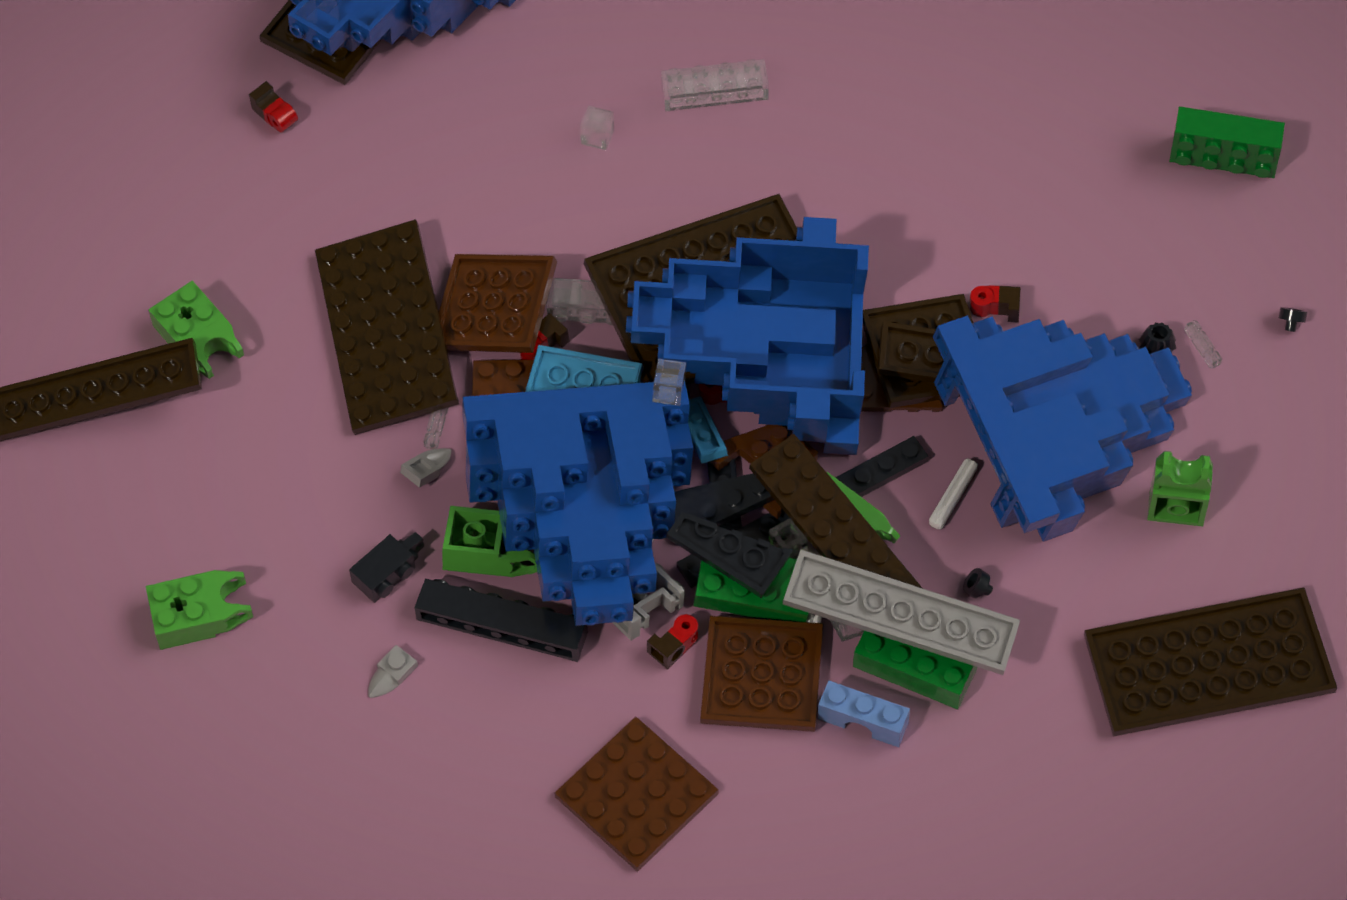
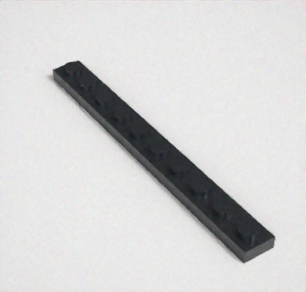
[677,436,929,588]

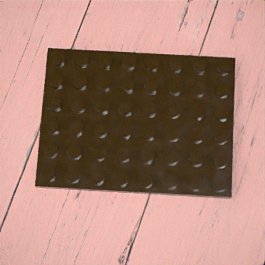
[583,194,797,385]

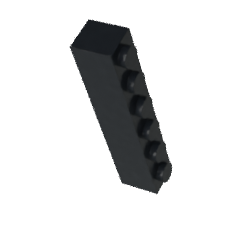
[414,578,588,662]

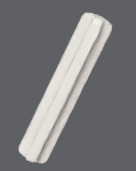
[929,458,978,530]

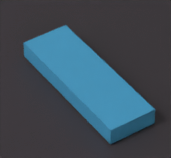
[688,396,728,464]

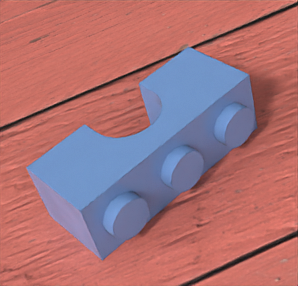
[818,680,910,747]

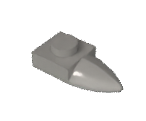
[400,448,451,488]
[368,645,418,698]

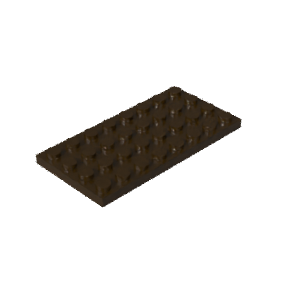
[315,219,459,435]
[1084,587,1337,737]

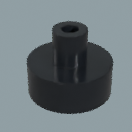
[1278,307,1307,332]
[963,568,993,598]

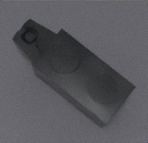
[349,532,424,603]

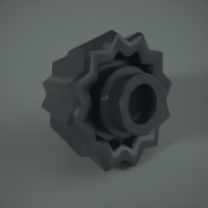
[1138,322,1176,354]

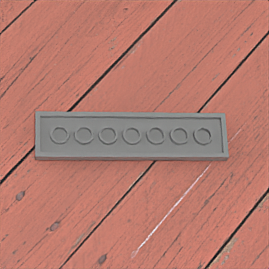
[783,549,1020,675]

